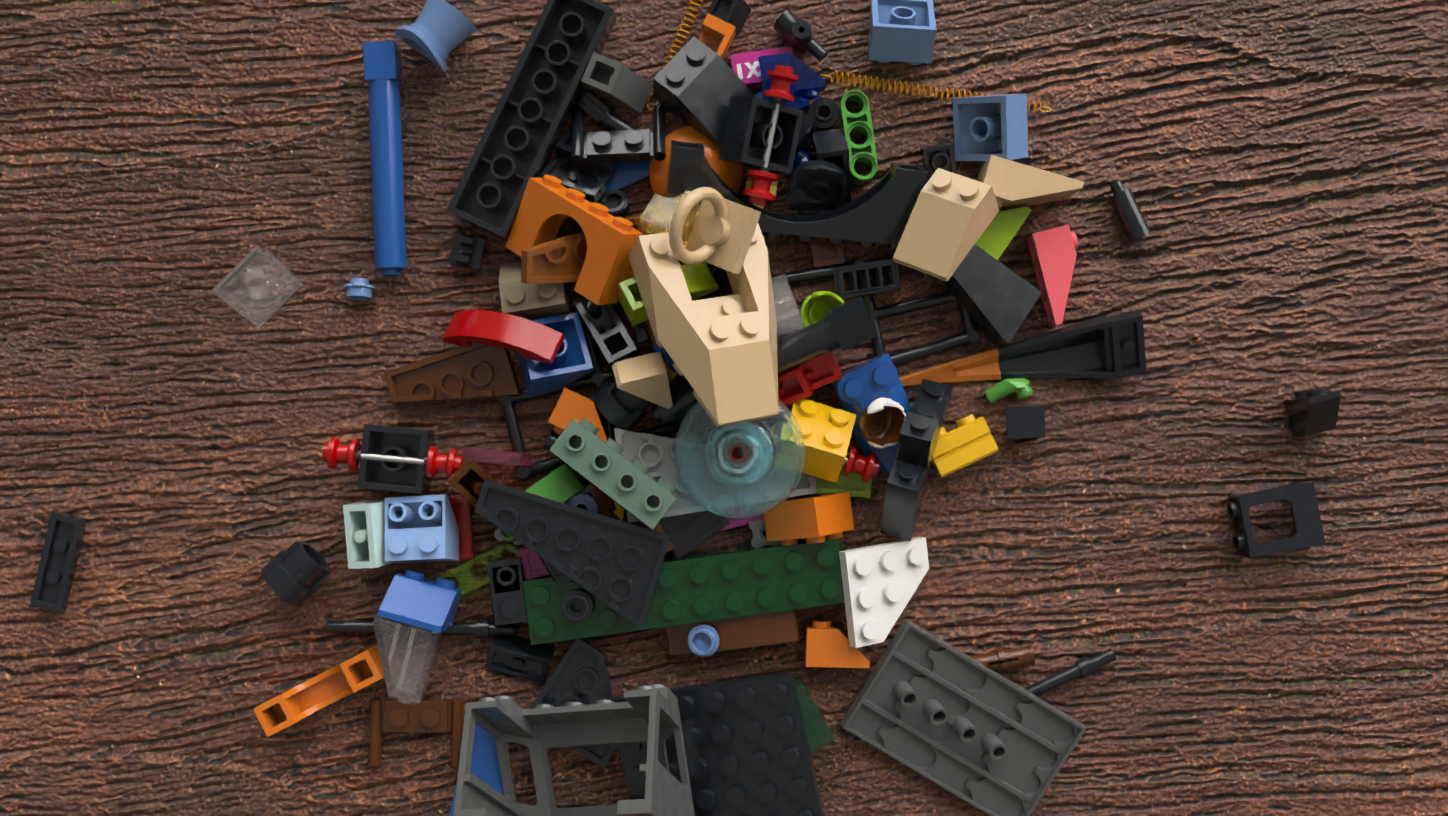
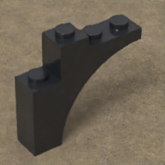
[880,379,954,542]

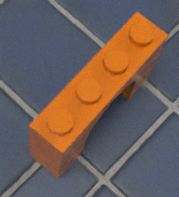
[505,175,643,305]

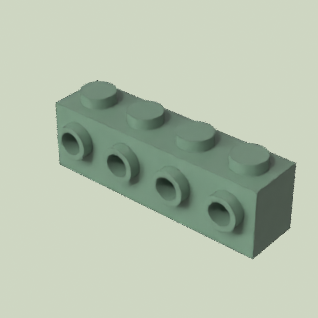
[549,418,678,530]

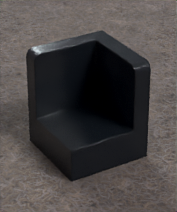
[1002,406,1046,439]

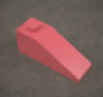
[1026,224,1078,328]

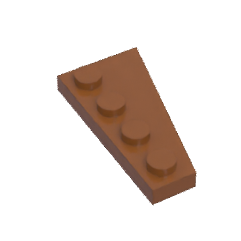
[521,214,644,284]

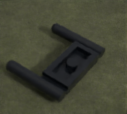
[571,104,666,164]

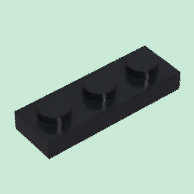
[30,512,87,612]

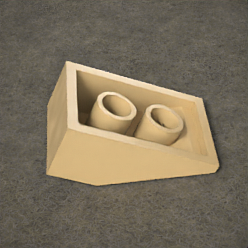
[976,155,1084,211]
[893,168,999,282]

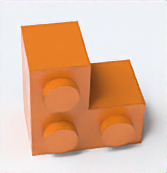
[762,492,854,546]

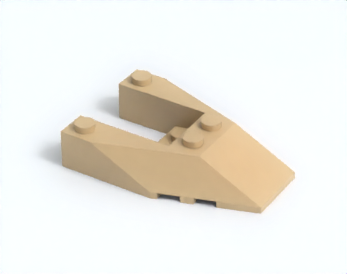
[628,223,779,427]

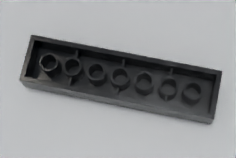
[446,0,616,242]

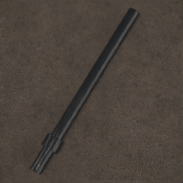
[326,619,516,638]
[1024,648,1116,697]

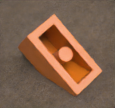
[804,620,870,668]

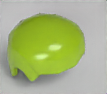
[799,291,845,328]

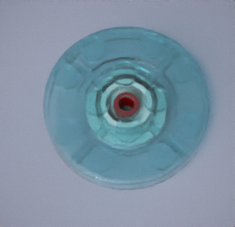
[675,400,805,519]

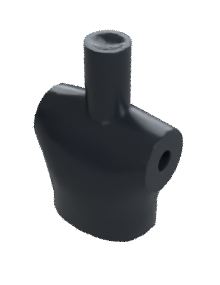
[774,9,828,62]

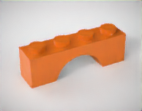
[253,645,391,737]

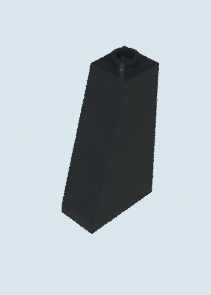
[942,244,1042,348]

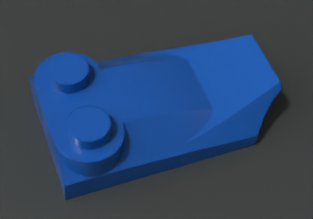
[832,353,911,475]

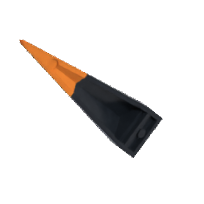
[899,310,1147,386]

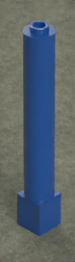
[363,41,407,277]

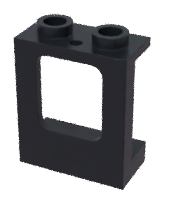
[1226,481,1326,558]

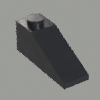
[566,282,639,377]

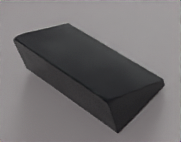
[485,635,555,684]

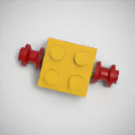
[756,399,881,483]

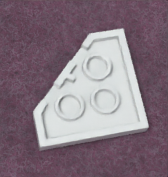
[839,537,929,648]

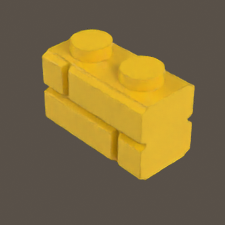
[931,414,999,478]

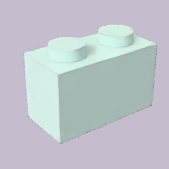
[343,500,392,569]

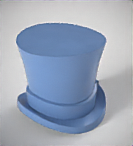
[395,0,477,73]

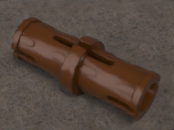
[970,645,1035,673]

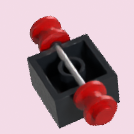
[719,65,804,206]
[322,424,464,494]

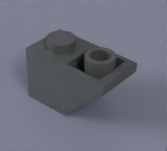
[581,52,653,114]

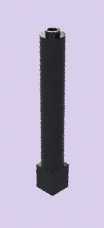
[652,296,878,425]

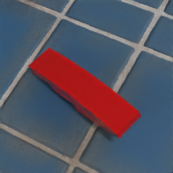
[722,351,842,428]

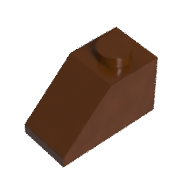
[447,458,498,507]

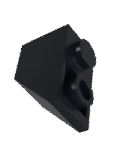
[1284,386,1341,436]
[488,558,527,626]

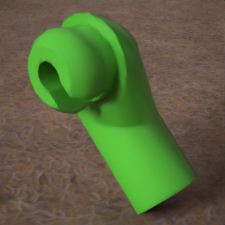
[984,378,1033,404]

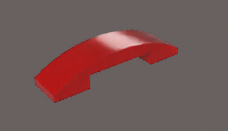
[442,310,565,364]

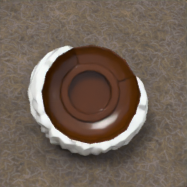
[859,397,906,449]

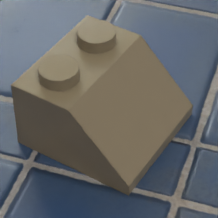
[499,261,571,320]

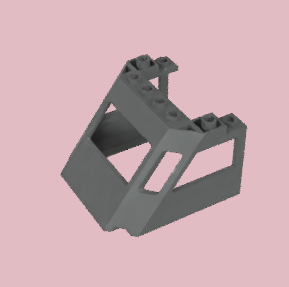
[453,684,695,816]

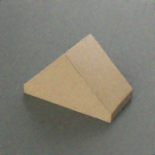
[612,351,673,409]

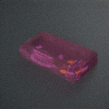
[462,448,533,466]

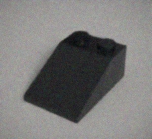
[653,36,757,149]

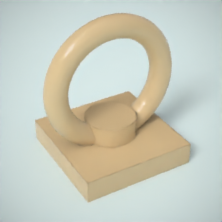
[669,187,761,275]

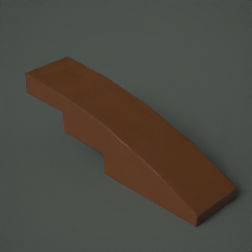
[666,609,800,656]

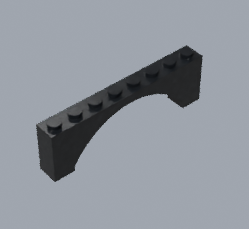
[664,140,928,249]

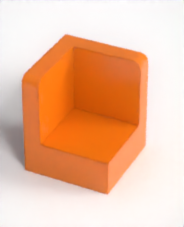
[698,13,736,60]

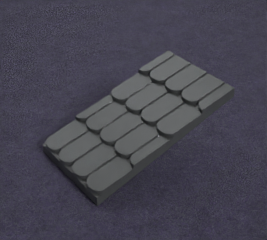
[840,619,1086,816]

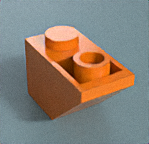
[548,387,609,442]

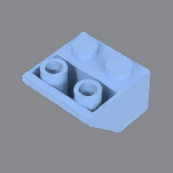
[385,494,459,564]

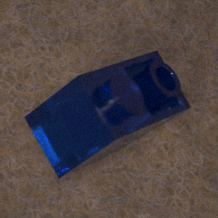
[757,53,826,103]

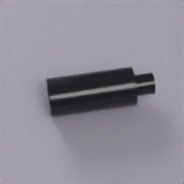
[1109,180,1151,243]

